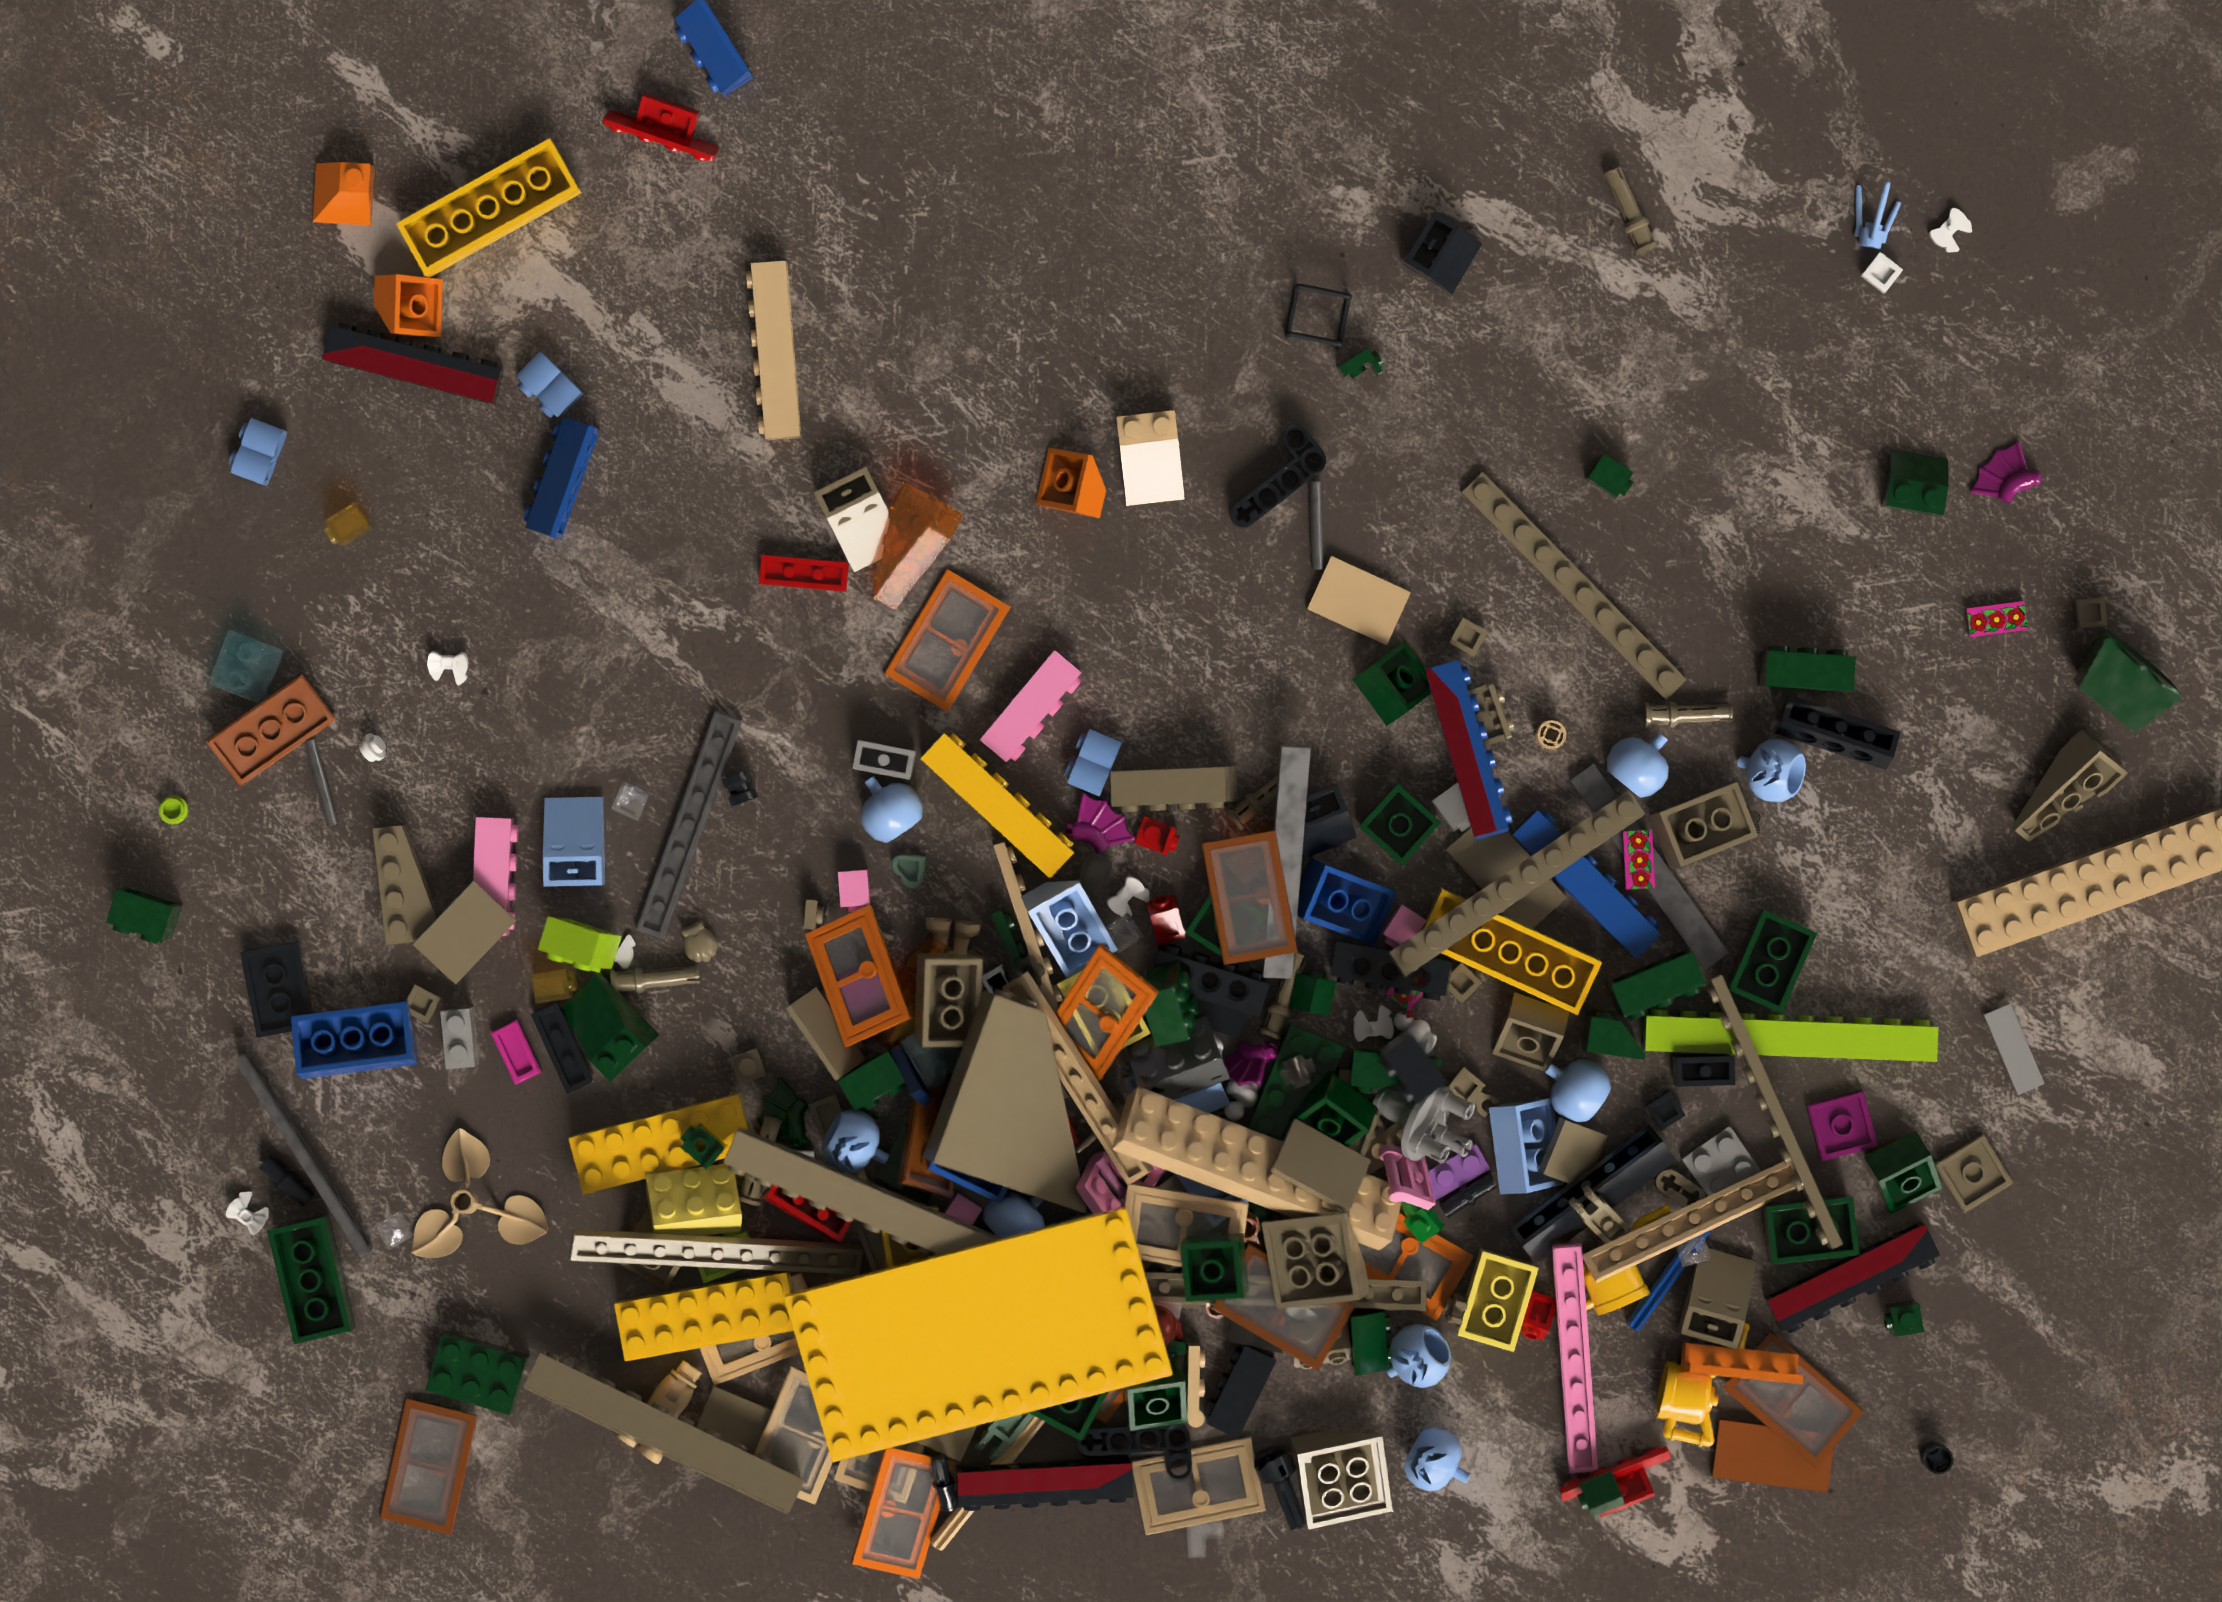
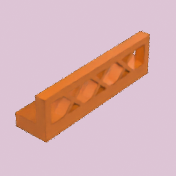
[1680,1343,1804,1384]

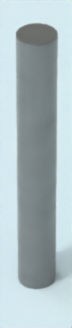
[1310,481,1324,570]
[304,739,339,826]

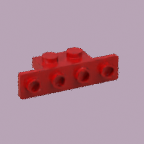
[602,92,720,161]
[1559,1446,1671,1517]

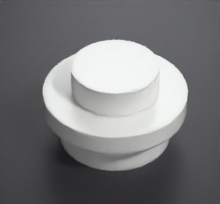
[359,733,386,762]

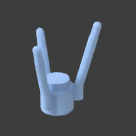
[1854,181,1901,249]

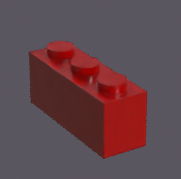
[761,1184,854,1243]

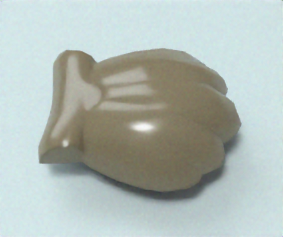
[679,919,718,963]

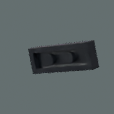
[531,1002,594,1094]

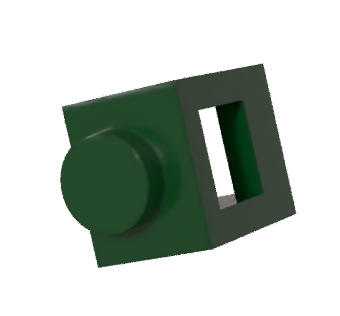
[680,1123,727,1170]

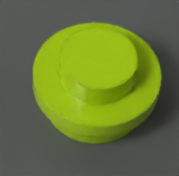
[158,795,188,824]

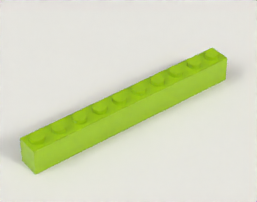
[1642,1009,1939,1062]

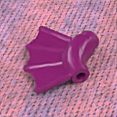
[1970,441,2041,503]
[1064,793,1135,853]
[1224,1041,1278,1086]

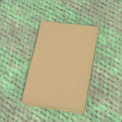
[1307,556,1411,645]

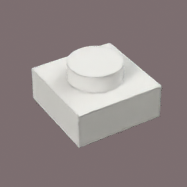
[1861,252,1903,294]

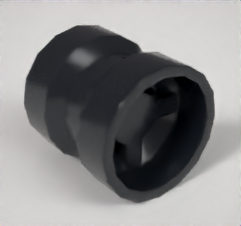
[722,770,758,807]
[1920,1441,1953,1474]

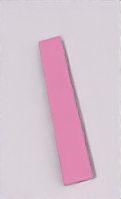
[1552,1242,1598,1474]

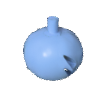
[1607,733,1669,798]
[1737,738,1806,802]
[861,776,924,843]
[1545,1059,1611,1123]
[821,1109,889,1174]
[983,1190,1045,1238]
[1386,1323,1451,1388]
[1403,1427,1471,1491]

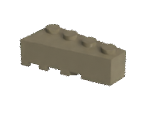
[373,825,439,945]

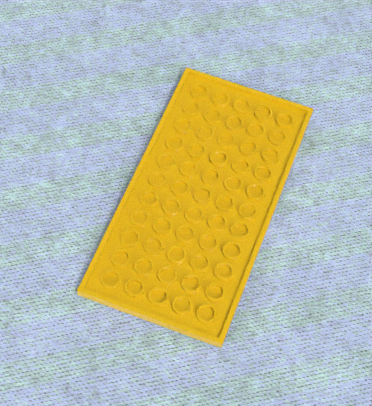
[784,1206,1173,1463]

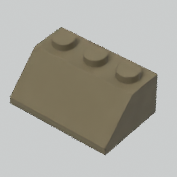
[786,986,868,1081]

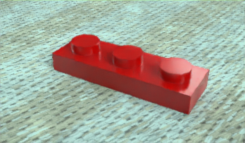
[759,555,849,592]

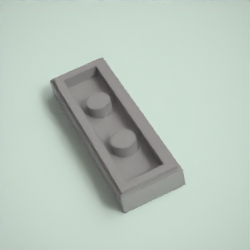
[1982,1003,2045,1095]

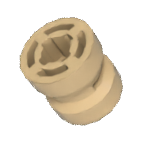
[1535,720,1566,749]

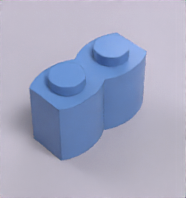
[516,351,584,418]
[228,418,287,486]
[1064,729,1122,797]

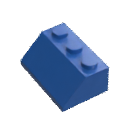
[674,0,753,97]

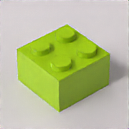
[538,916,622,973]

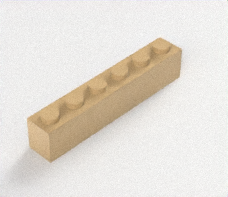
[746,261,802,440]

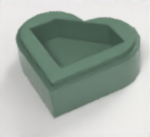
[891,854,926,888]

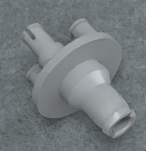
[1373,1085,1475,1163]

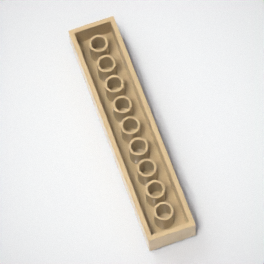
[1952,805,2222,957]
[1112,1087,1402,1250]

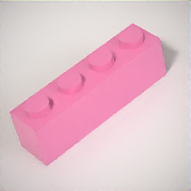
[980,650,1082,762]
[473,817,519,936]

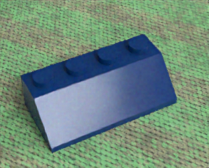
[523,417,600,540]
[291,1002,418,1079]

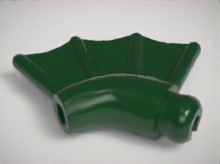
[757,1077,809,1146]

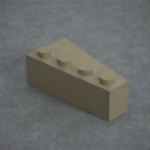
[1110,766,1238,812]

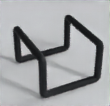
[1285,283,1352,349]

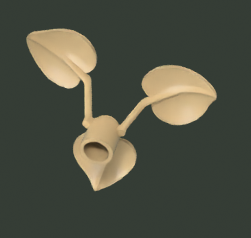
[411,1128,548,1258]

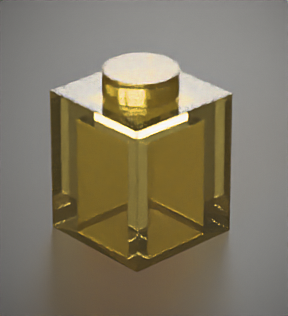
[324,502,373,547]
[531,968,577,1004]

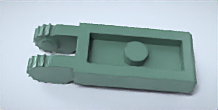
[974,1412,1033,1461]

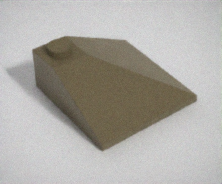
[1262,1212,1370,1309]
[1290,1432,1393,1530]

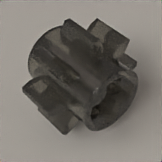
[1279,1053,1317,1089]

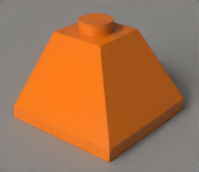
[313,162,375,226]
[374,274,443,338]
[1036,448,1106,518]

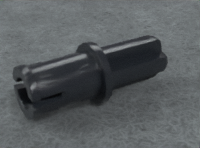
[931,1454,958,1512]

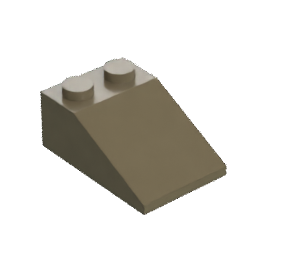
[1649,782,1758,870]

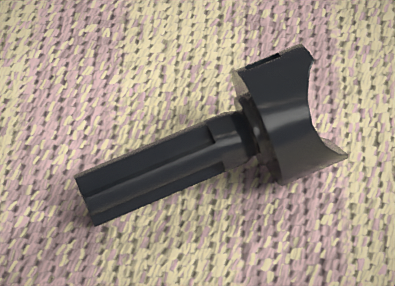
[1254,1447,1306,1530]

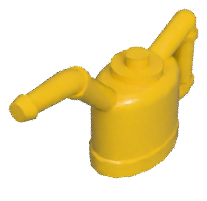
[1583,1204,1671,1316]
[1656,1323,1750,1447]

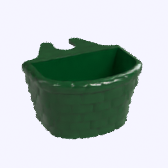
[2073,628,2182,733]

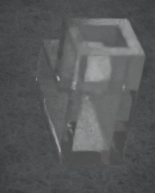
[1186,1520,1224,1558]

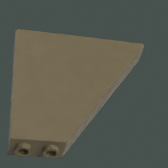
[923,989,1087,1213]

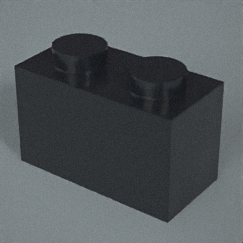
[1672,1054,1735,1087]

